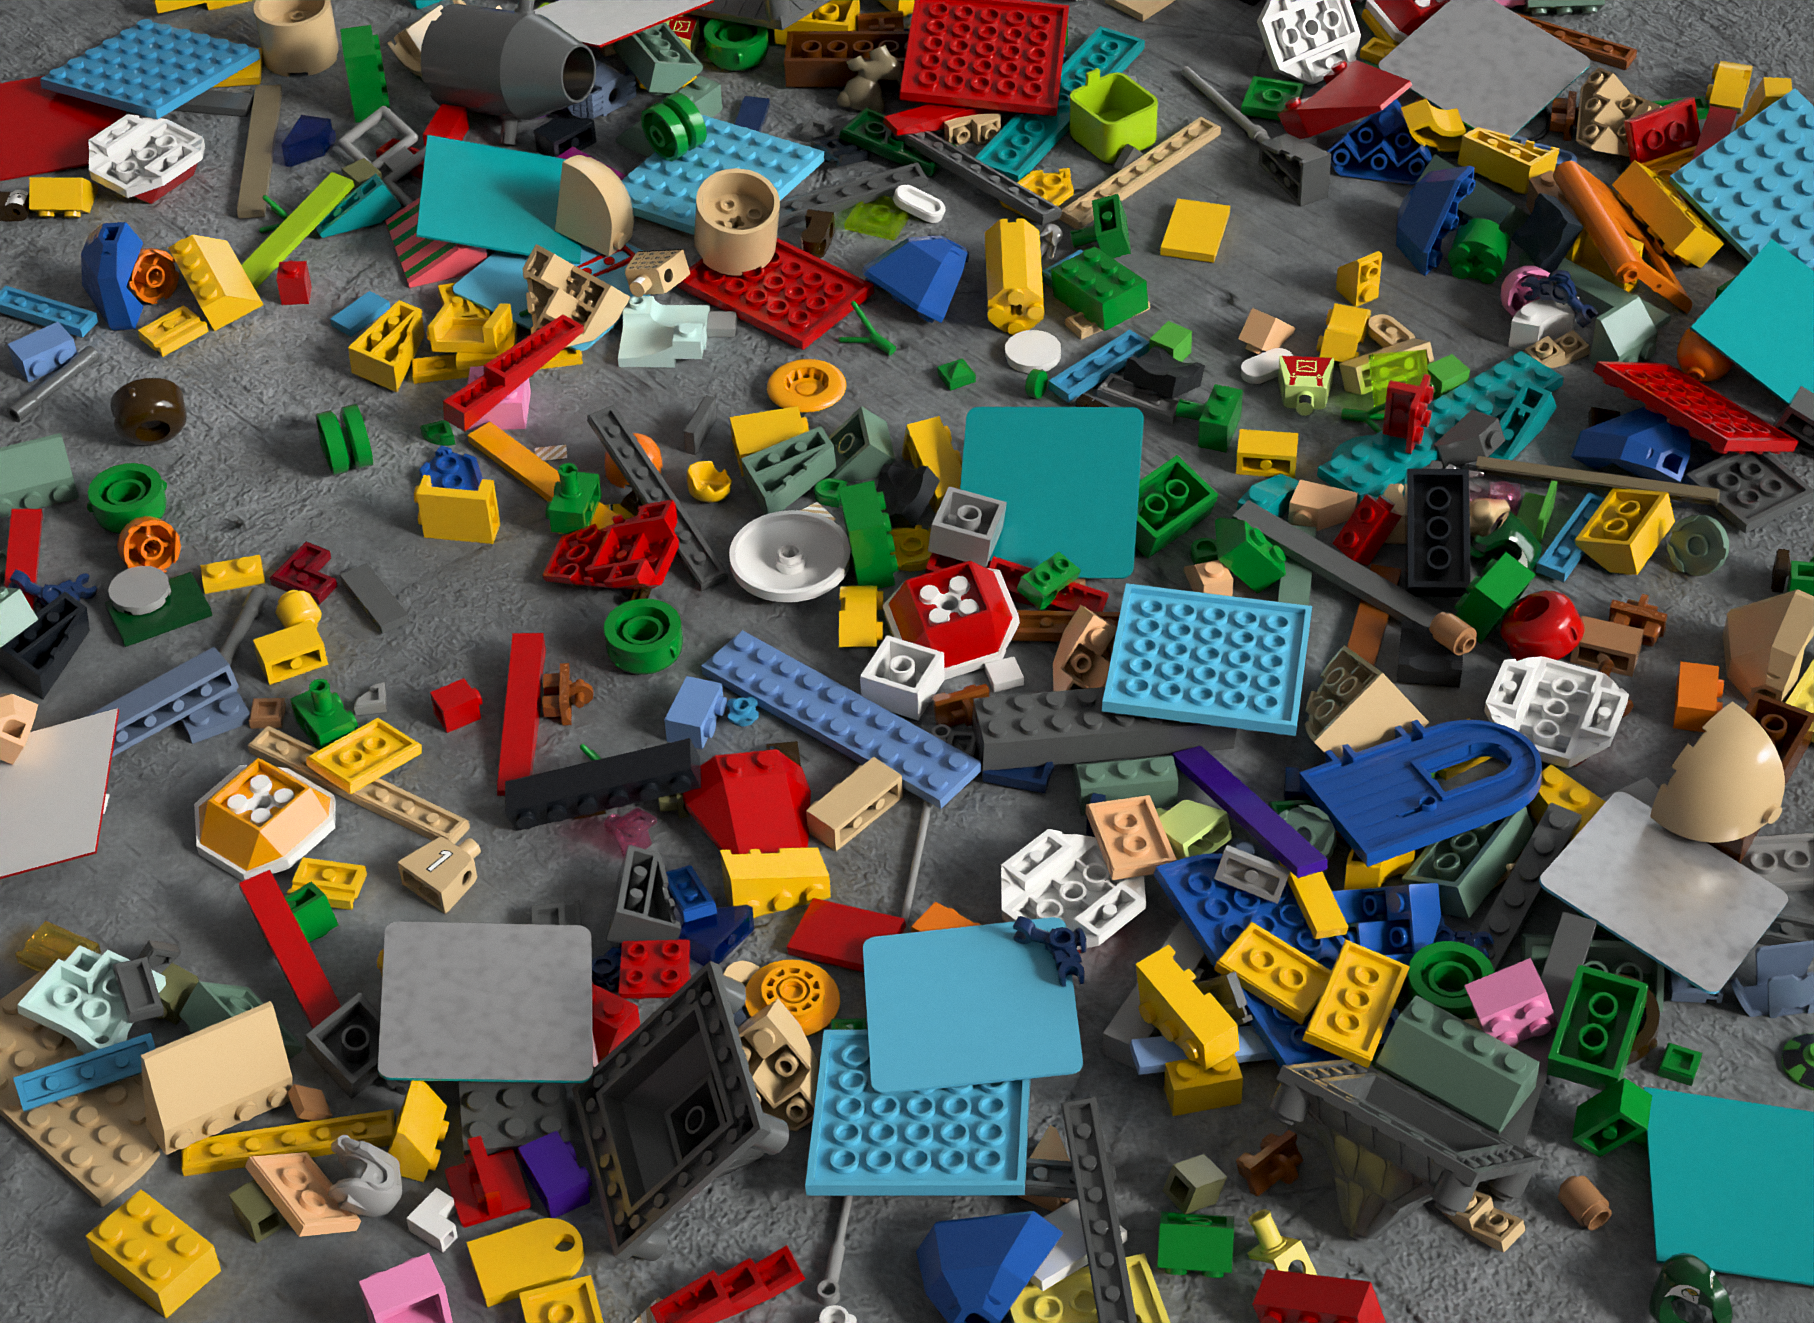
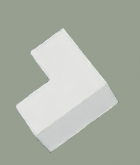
[406,1187,458,1253]

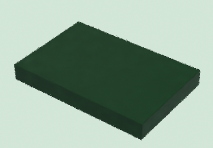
[104,572,213,647]

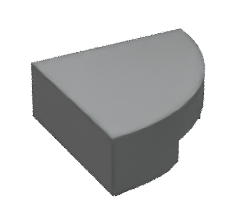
[354,682,387,716]

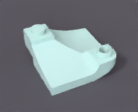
[618,296,710,368]
[17,945,166,1054]

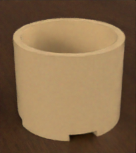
[254,0,339,77]
[694,168,780,276]

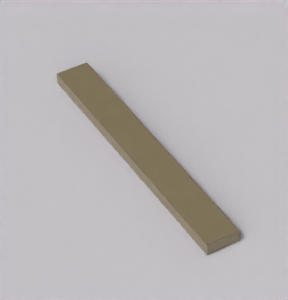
[237,84,283,219]
[1476,456,1720,506]

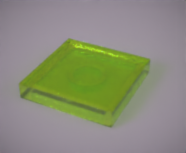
[844,196,912,241]
[1369,350,1432,413]

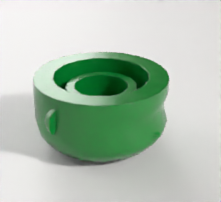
[704,18,769,71]
[87,463,167,534]
[604,598,683,675]
[1406,941,1495,1020]

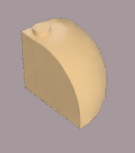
[555,155,634,257]
[1305,645,1429,758]
[1650,701,1785,843]

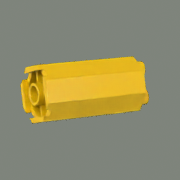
[985,219,1044,335]

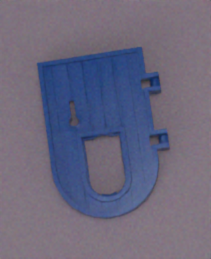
[1299,720,1542,867]

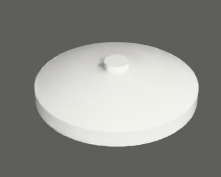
[729,510,851,602]

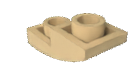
[944,114,1001,146]
[1524,330,1590,368]
[1442,1190,1526,1253]

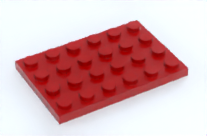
[676,238,874,350]
[1593,361,1798,454]

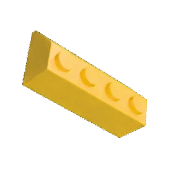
[168,235,264,331]

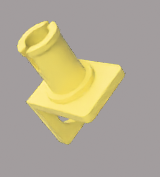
[1248,1209,1317,1275]

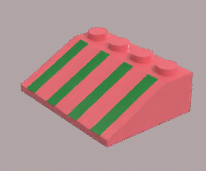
[385,197,487,288]

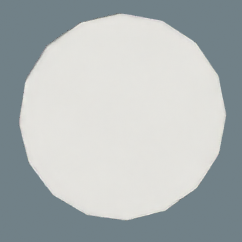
[1005,330,1061,374]

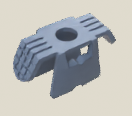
[568,60,636,119]
[1730,940,1814,1018]

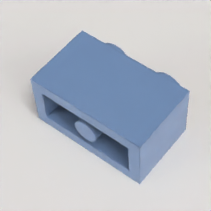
[7,322,77,383]
[664,676,727,749]

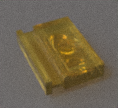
[15,921,101,972]

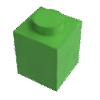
[1149,321,1192,362]
[1423,354,1470,400]

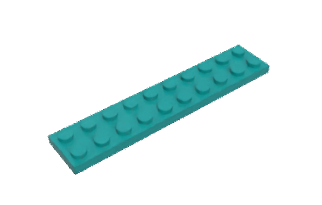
[975,26,1145,182]
[1317,351,1564,504]

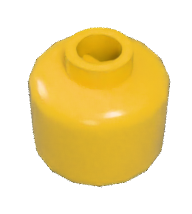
[276,590,322,629]

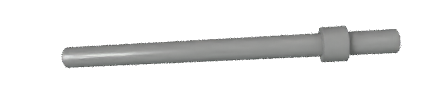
[1181,66,1271,144]

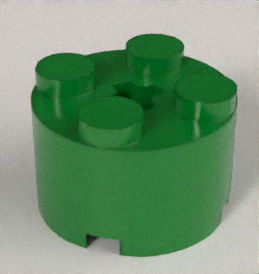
[1448,218,1511,284]

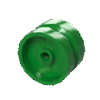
[641,92,707,162]
[316,404,373,476]

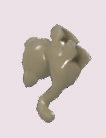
[837,45,903,113]

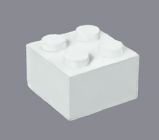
[860,635,945,721]

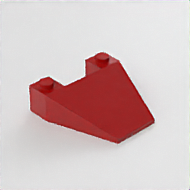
[1278,60,1412,139]

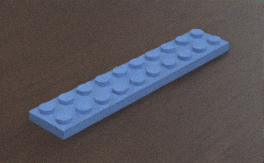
[701,630,982,809]

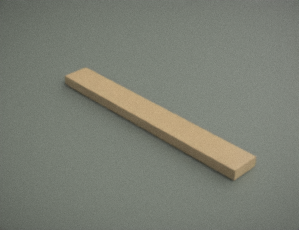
[1059,117,1221,230]
[248,726,470,844]

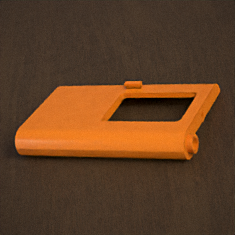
[1553,161,1692,314]

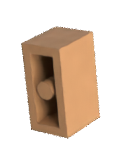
[1570,616,1644,677]

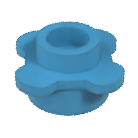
[727,697,759,727]

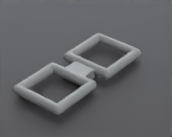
[338,106,426,207]

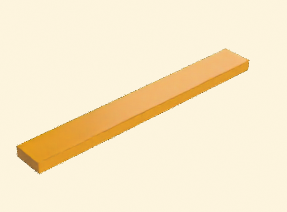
[468,422,617,529]

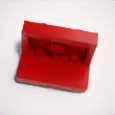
[1383,374,1434,454]
[619,940,691,999]
[445,1135,531,1228]

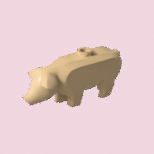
[1382,484,1510,544]

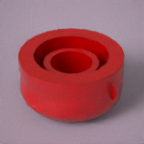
[1501,590,1585,661]

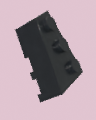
[0,592,90,699]

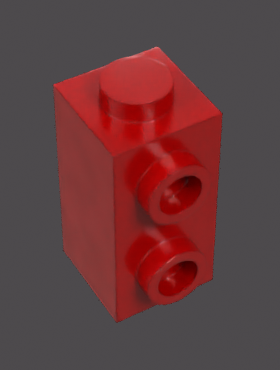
[423,104,469,147]
[1332,494,1402,565]

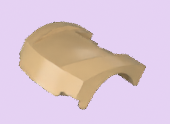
[387,0,502,77]

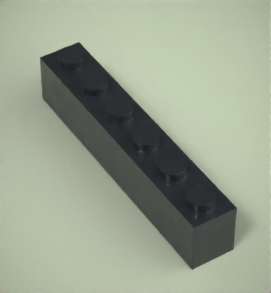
[505,738,701,831]

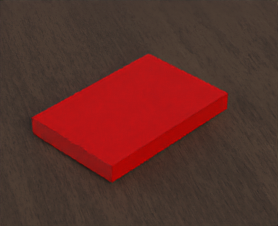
[1624,97,1700,164]
[787,898,906,972]

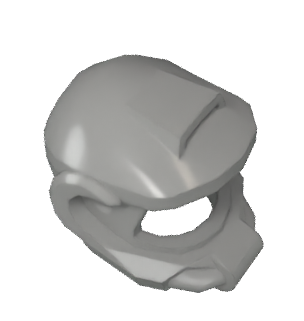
[328,1135,402,1218]

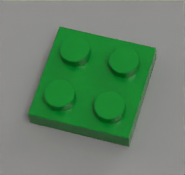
[1241,76,1304,122]

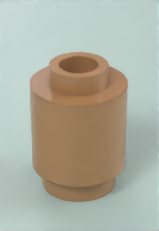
[1429,612,1477,655]
[1558,1176,1612,1230]

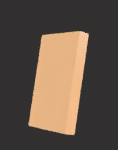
[1086,795,1177,880]
[245,1152,361,1237]

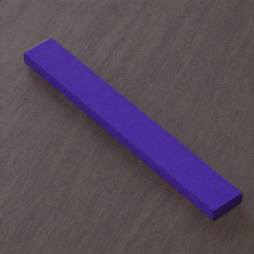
[1172,745,1328,878]

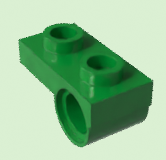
[1017,551,1081,611]

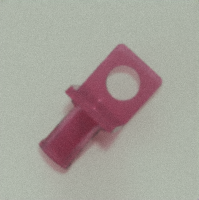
[1488,481,1521,522]
[604,808,657,858]

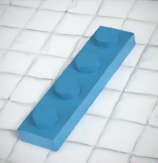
[0,286,99,338]
[1048,330,1149,403]
[1536,492,1605,583]
[13,1033,156,1112]

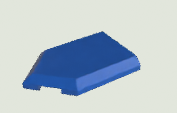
[419,445,483,491]

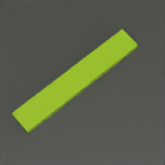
[241,172,355,290]

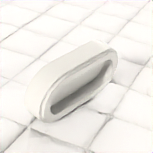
[893,185,945,223]
[1241,348,1293,384]

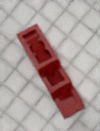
[650,1245,806,1323]

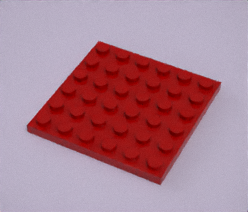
[900,0,1069,116]

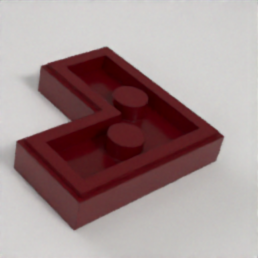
[270,541,337,605]

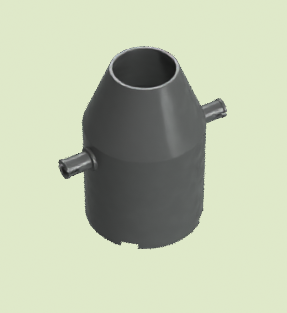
[420,0,596,145]

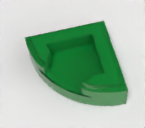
[420,420,456,446]

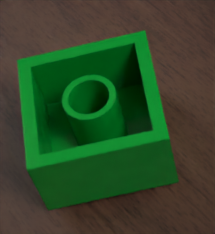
[1454,552,1536,644]

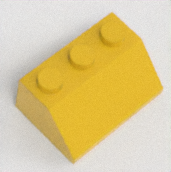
[1574,488,1675,575]

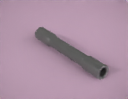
[7,346,99,422]
[219,587,268,666]

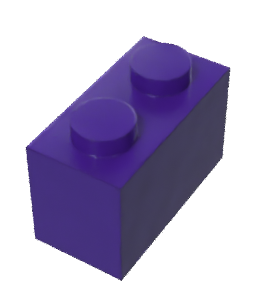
[518,1130,592,1218]

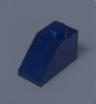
[281,115,336,167]
[679,905,755,966]

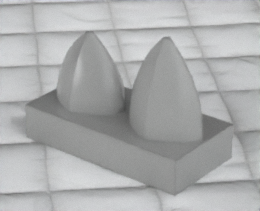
[1214,845,1290,904]

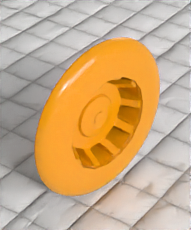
[766,359,846,412]
[745,959,840,1036]

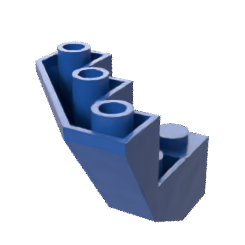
[1326,99,1432,185]
[1396,166,1476,276]
[81,222,143,330]
[862,235,968,323]
[1571,407,1691,483]
[1332,883,1441,978]
[916,1211,1063,1323]

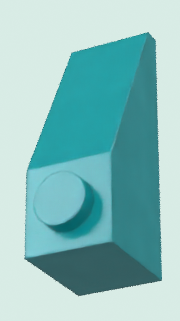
[316,173,401,238]
[1489,381,1557,460]
[1237,474,1299,518]

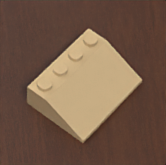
[141,1001,293,1155]

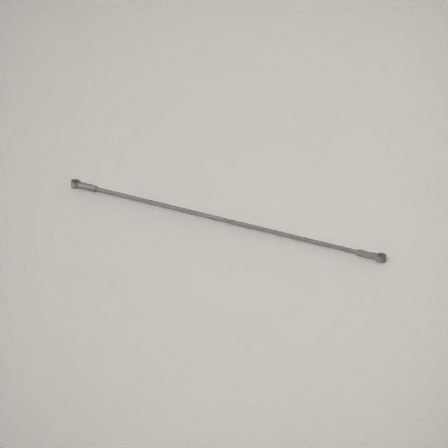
[817,724,951,1306]

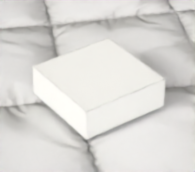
[985,657,1024,692]

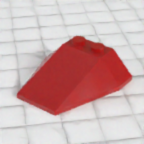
[682,749,811,854]

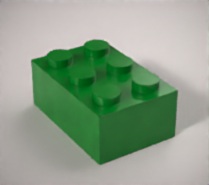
[340,25,390,123]
[1051,246,1149,331]
[1135,455,1219,559]
[838,480,899,589]
[1547,964,1648,1091]

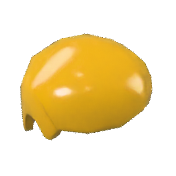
[686,461,732,503]

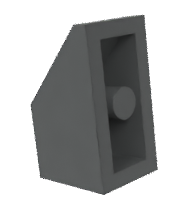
[1434,410,1505,468]

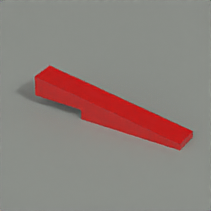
[883,103,1011,136]
[443,314,584,432]
[926,552,1109,612]
[497,633,546,796]

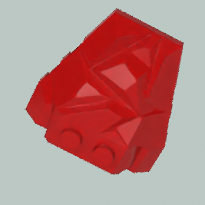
[542,499,679,590]

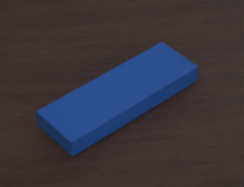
[666,865,717,923]

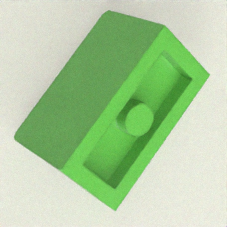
[1517,480,1558,545]

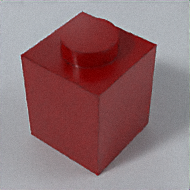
[276,260,312,305]
[430,678,483,733]

